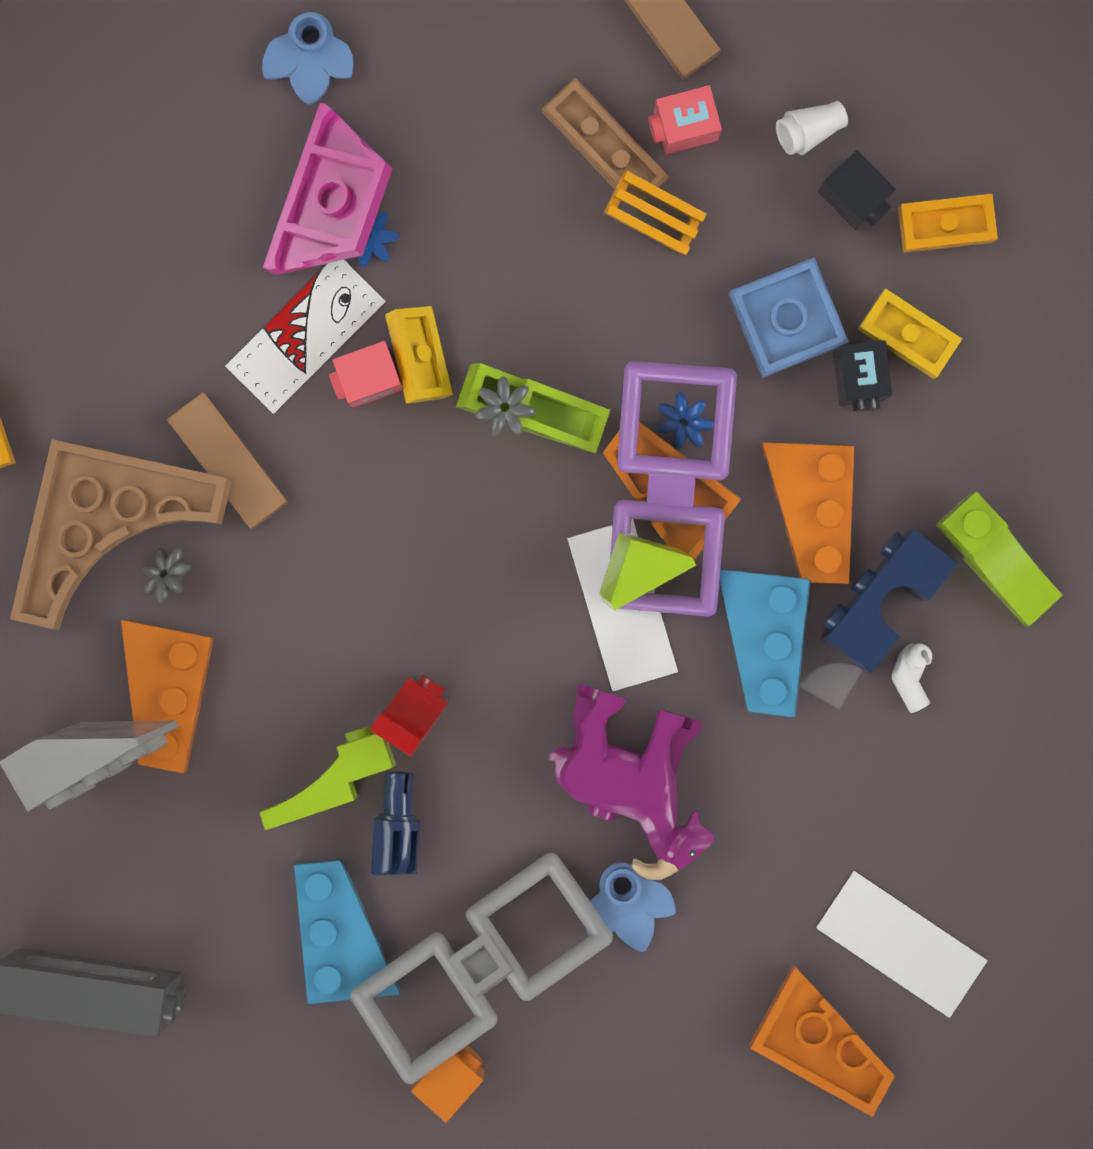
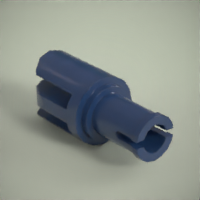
[371,772,420,875]

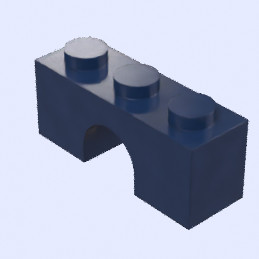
[821,529,958,673]

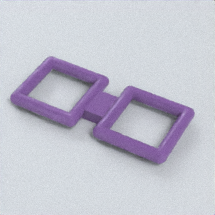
[610,361,737,617]

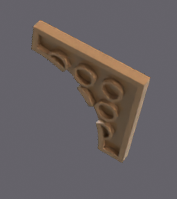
[10,439,232,630]

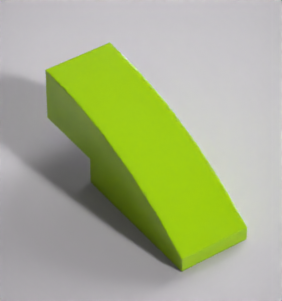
[456,363,610,453]

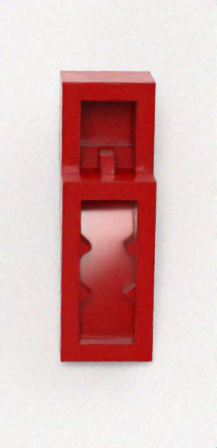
[370,674,450,757]

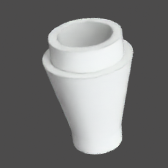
[776,101,848,155]

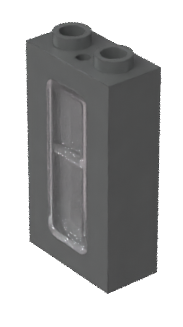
[0,949,187,1037]

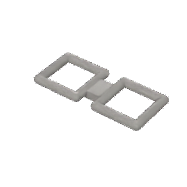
[350,852,613,1084]

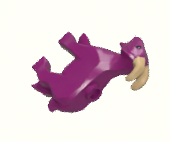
[548,683,715,880]

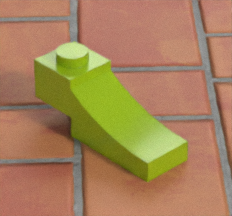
[935,491,1063,626]
[260,725,396,830]

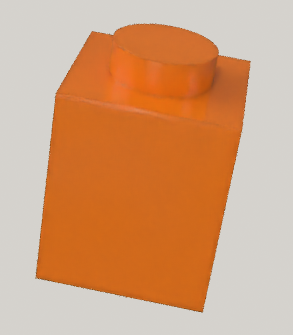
[411,1045,485,1123]

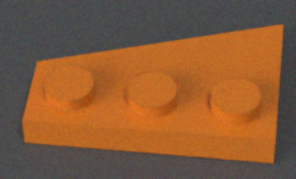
[603,421,741,572]
[761,442,854,584]
[121,620,214,774]
[749,964,895,1117]

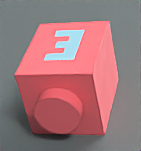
[648,85,722,155]
[329,341,403,408]

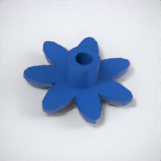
[358,212,399,267]
[657,392,714,449]

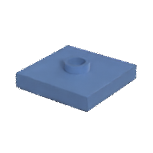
[728,257,849,378]

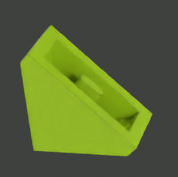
[599,531,696,611]

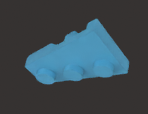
[720,569,811,718]
[294,859,401,1004]

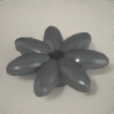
[475,376,536,437]
[142,547,191,604]

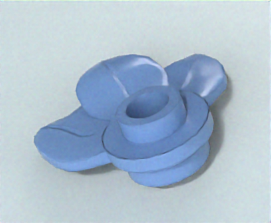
[262,12,354,105]
[586,862,676,952]

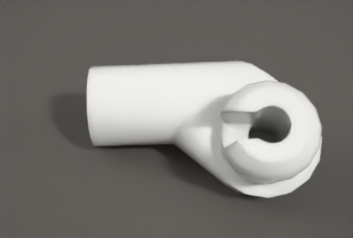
[892,643,932,713]

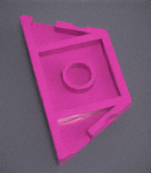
[262,102,393,275]

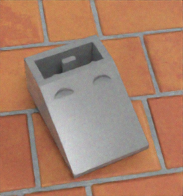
[0,720,179,812]

